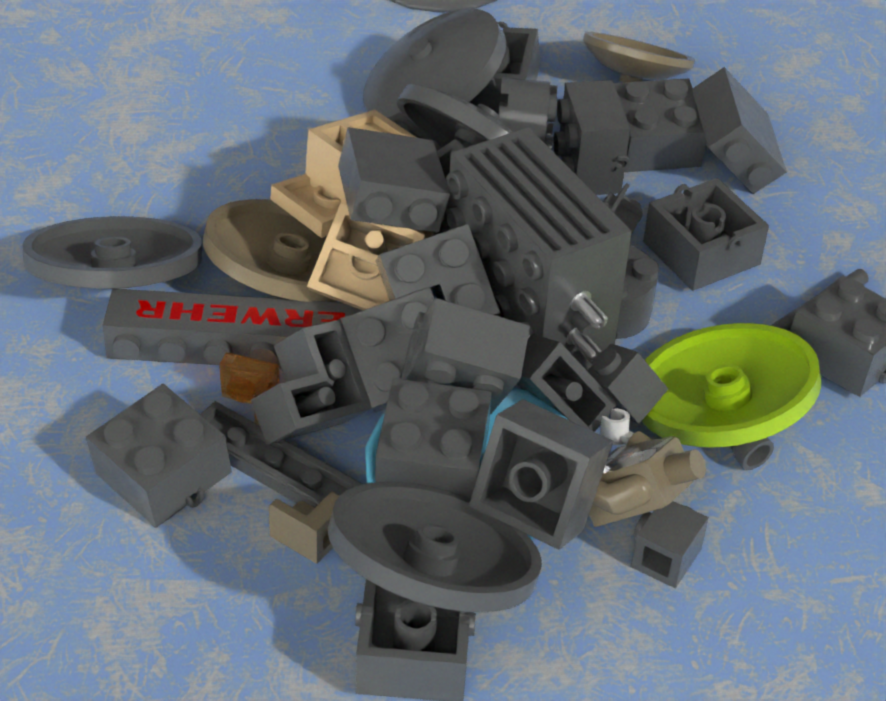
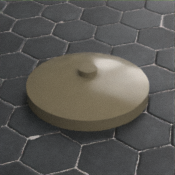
[202,199,337,302]

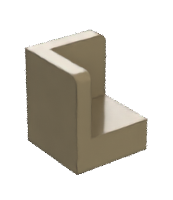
[269,491,339,564]

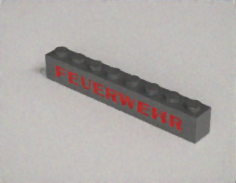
[102,289,363,369]

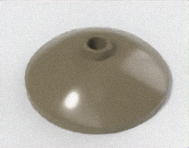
[583,32,695,83]

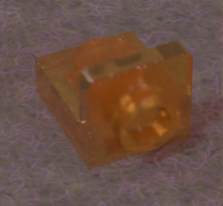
[219,352,280,426]

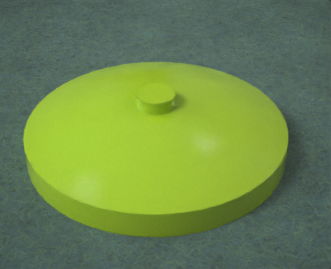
[642,323,821,448]

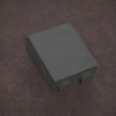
[692,67,787,194]
[338,127,450,233]

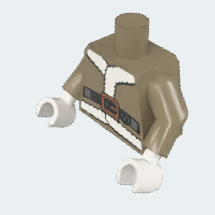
[589,408,706,527]

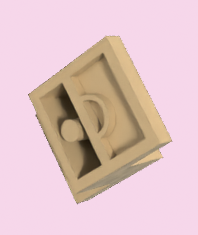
[270,110,417,238]
[307,203,436,310]

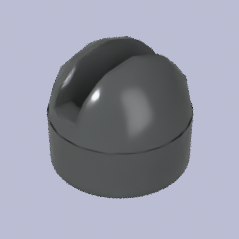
[731,437,774,470]

